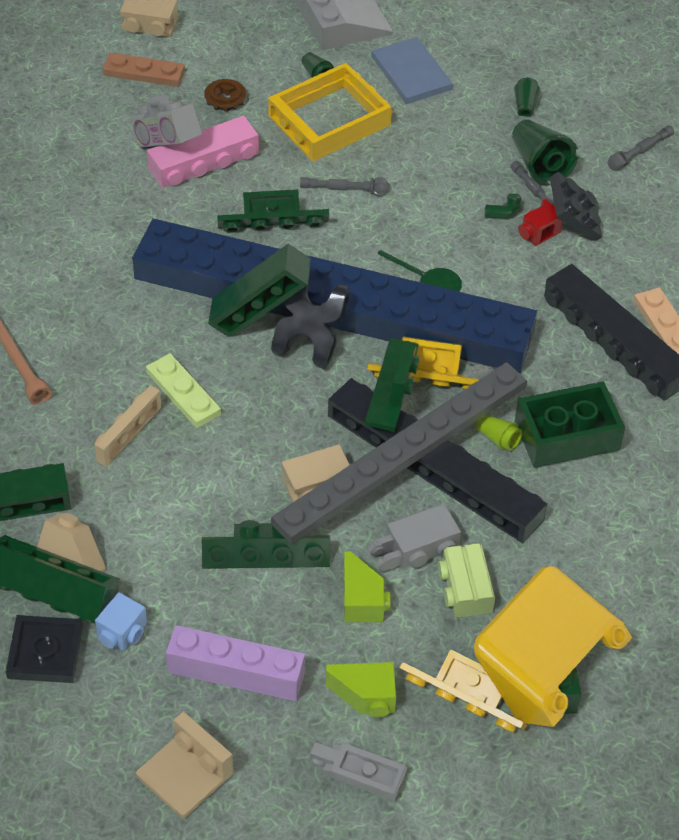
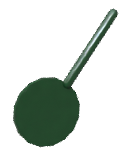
[378,250,462,292]

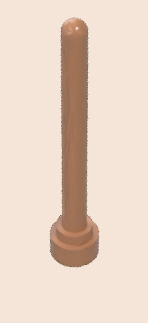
[0,319,52,405]

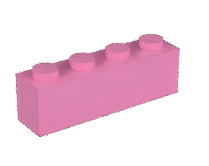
[147,116,259,188]

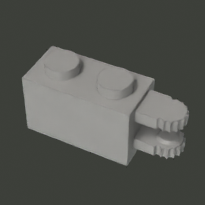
[367,504,461,572]

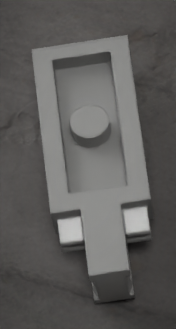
[309,742,407,801]

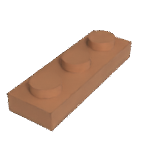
[102,52,185,87]

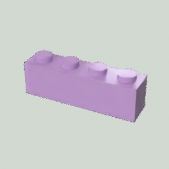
[166,625,305,701]

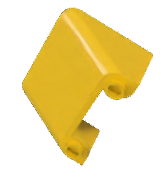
[474,566,632,727]

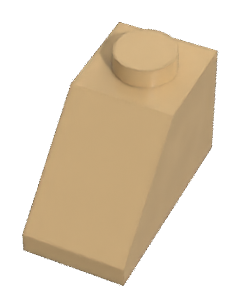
[37,513,106,572]

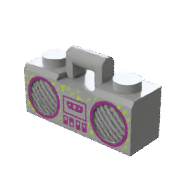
[130,95,202,147]

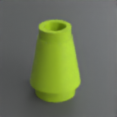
[476,415,522,451]

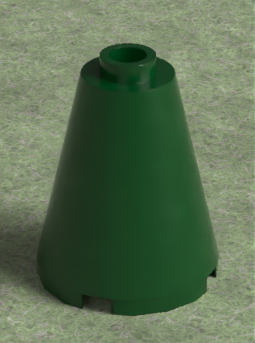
[512,120,578,186]

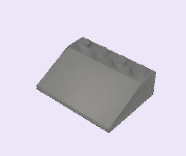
[294,0,393,50]

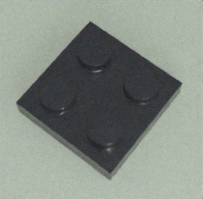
[550,172,602,241]
[5,615,83,683]

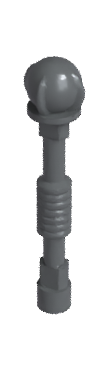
[607,125,674,171]
[510,161,555,206]
[300,177,389,196]

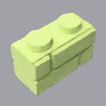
[438,543,495,617]

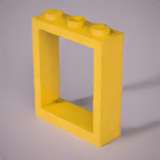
[268,63,393,162]

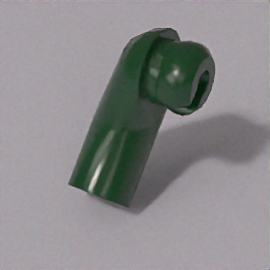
[485,194,522,219]

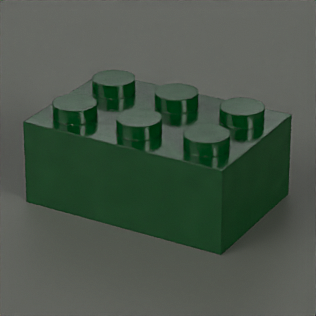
[515,381,625,468]

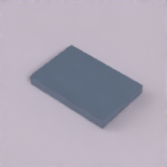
[371,37,453,104]

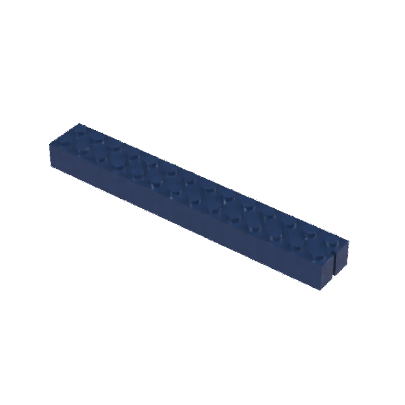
[132,218,538,374]

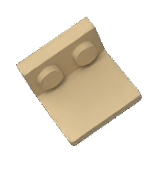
[136,711,233,818]

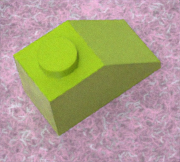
[344,551,390,622]
[325,662,396,718]

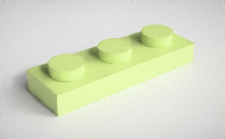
[146,353,221,429]

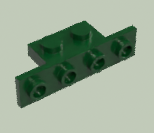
[217,189,329,232]
[364,338,420,432]
[201,520,330,569]

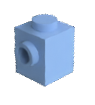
[95,592,147,652]

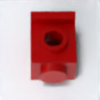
[518,199,563,247]

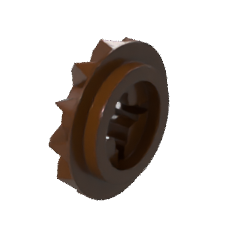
[204,79,246,112]

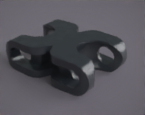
[271,278,351,369]

